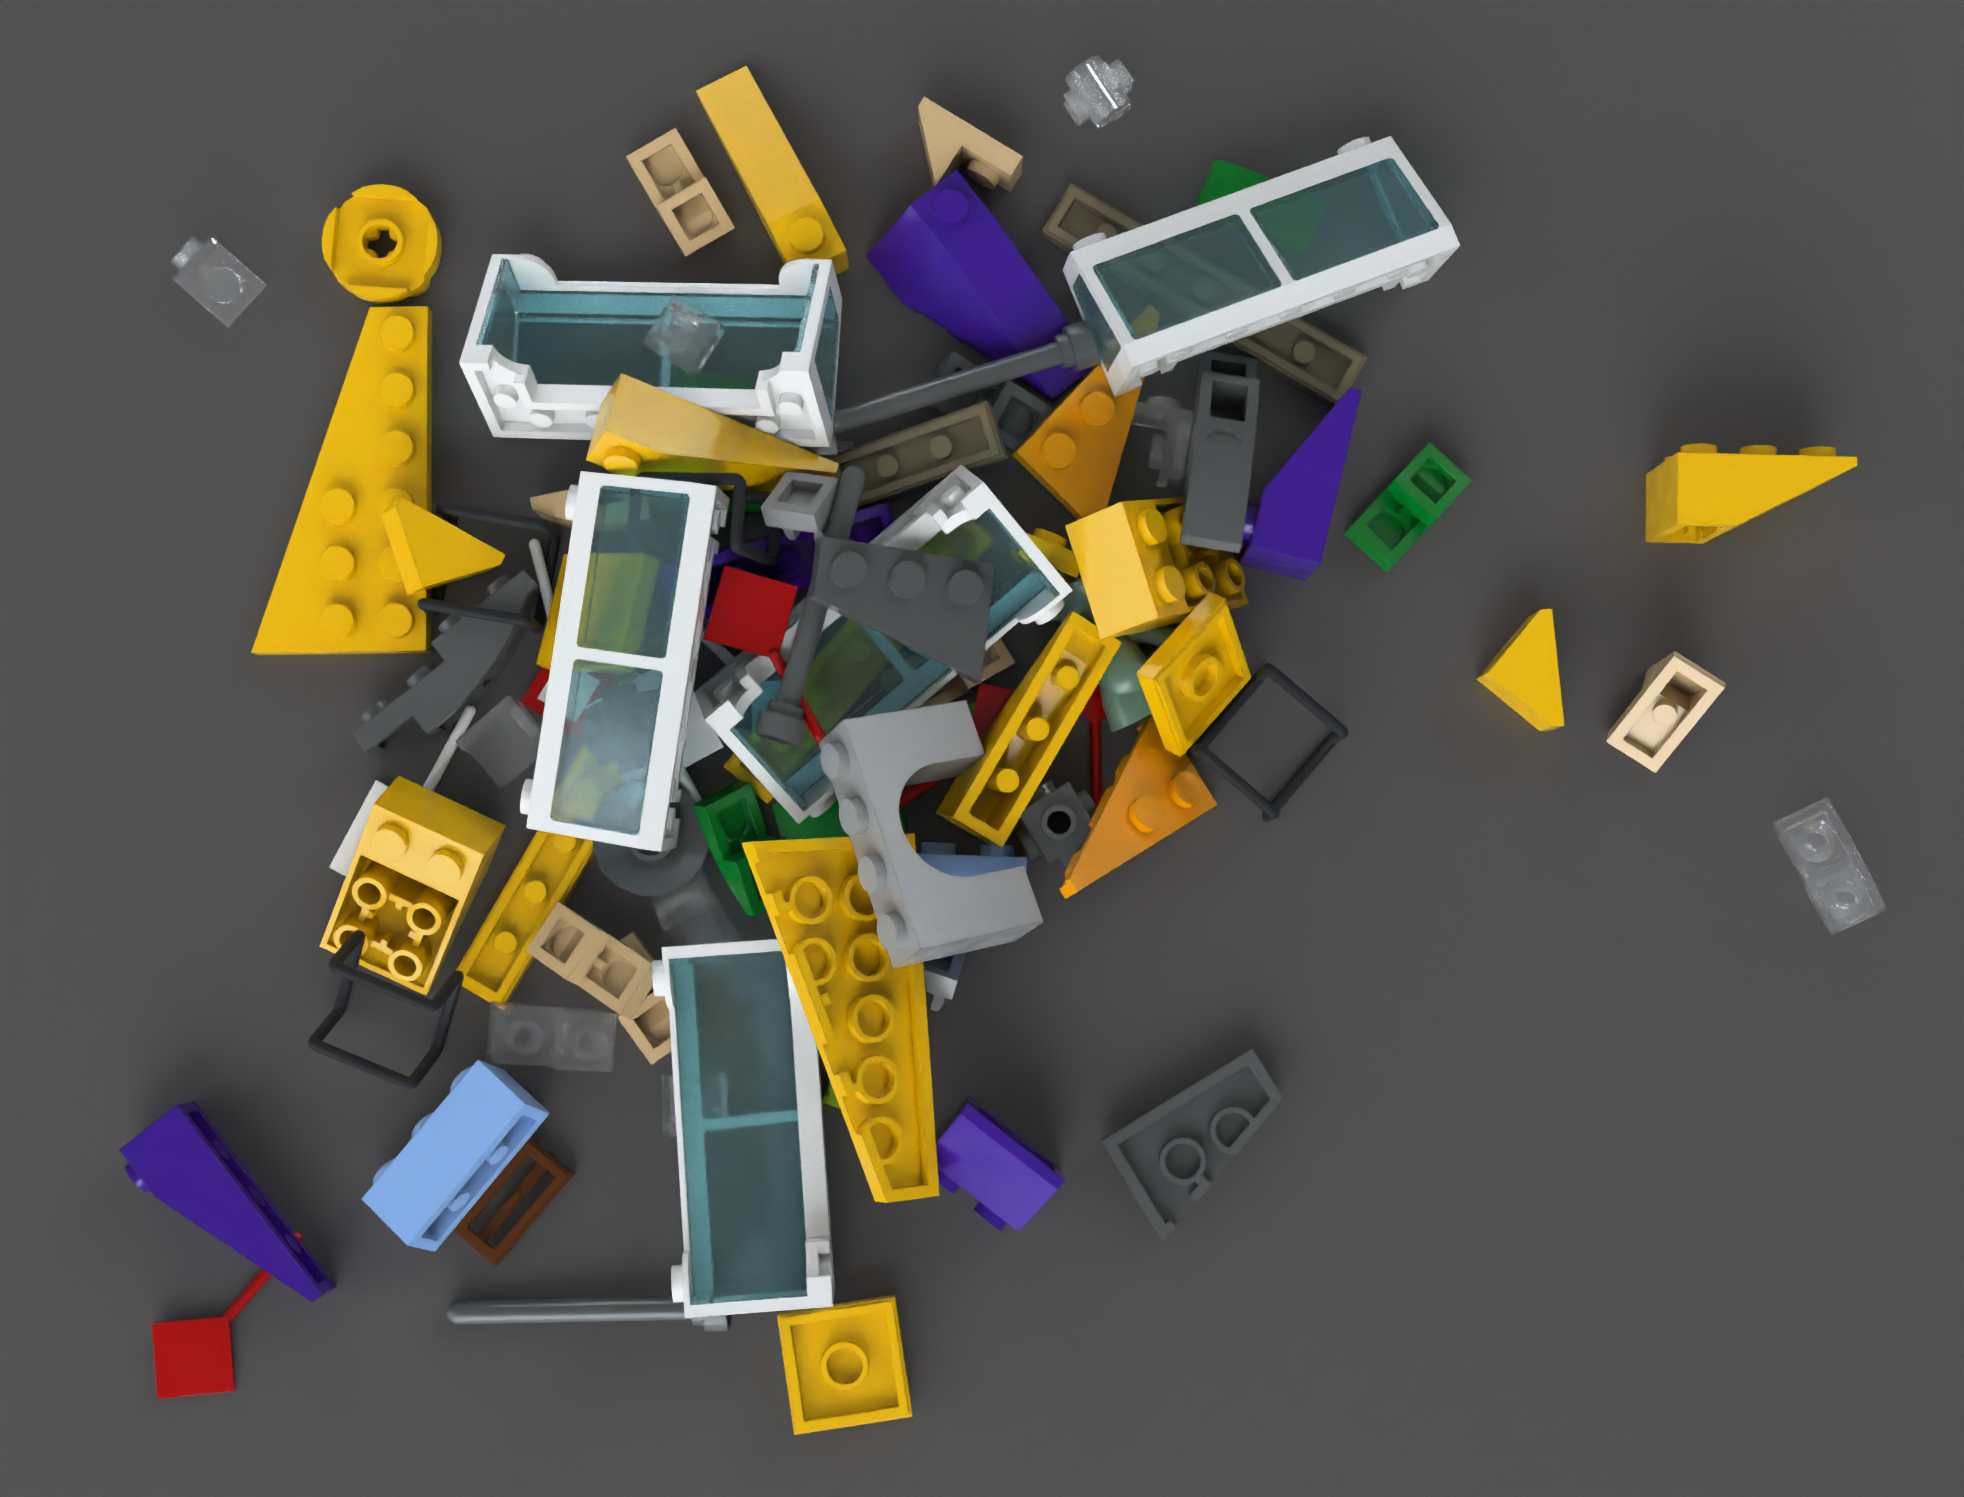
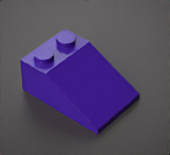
[1238,388,1362,580]

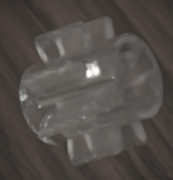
[1063,55,1135,129]

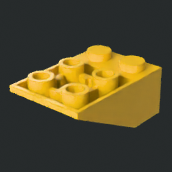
[1645,443,1857,544]
[1065,497,1249,639]
[319,776,506,996]

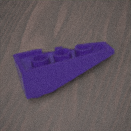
[867,170,1094,402]

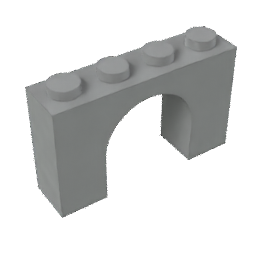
[819,700,1043,969]

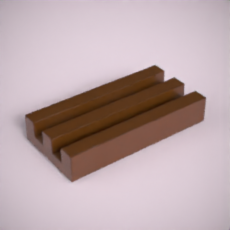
[453,1136,576,1267]

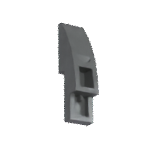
[1180,351,1260,553]
[351,570,540,757]

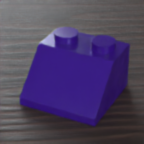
[936,1097,1065,1232]

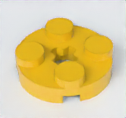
[322,184,442,303]

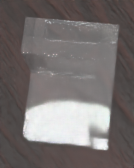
[455,695,541,787]

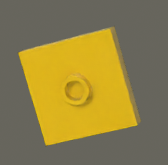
[1136,592,1251,757]
[777,1294,913,1435]

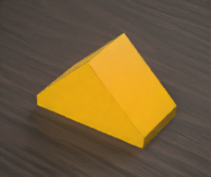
[382,496,506,595]
[1477,609,1564,731]

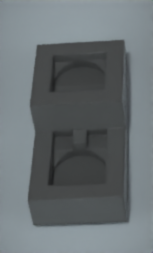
[926,351,1055,453]

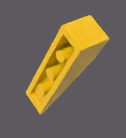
[696,66,850,275]
[586,373,839,491]
[936,611,1122,848]

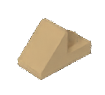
[918,97,1023,192]
[1606,651,1726,773]

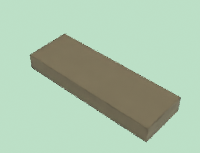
[830,400,1008,509]

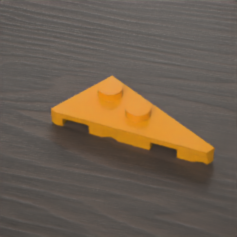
[1012,309,1161,520]
[1059,714,1218,899]

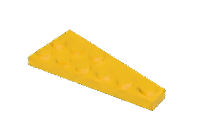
[251,306,432,655]
[741,833,940,1203]

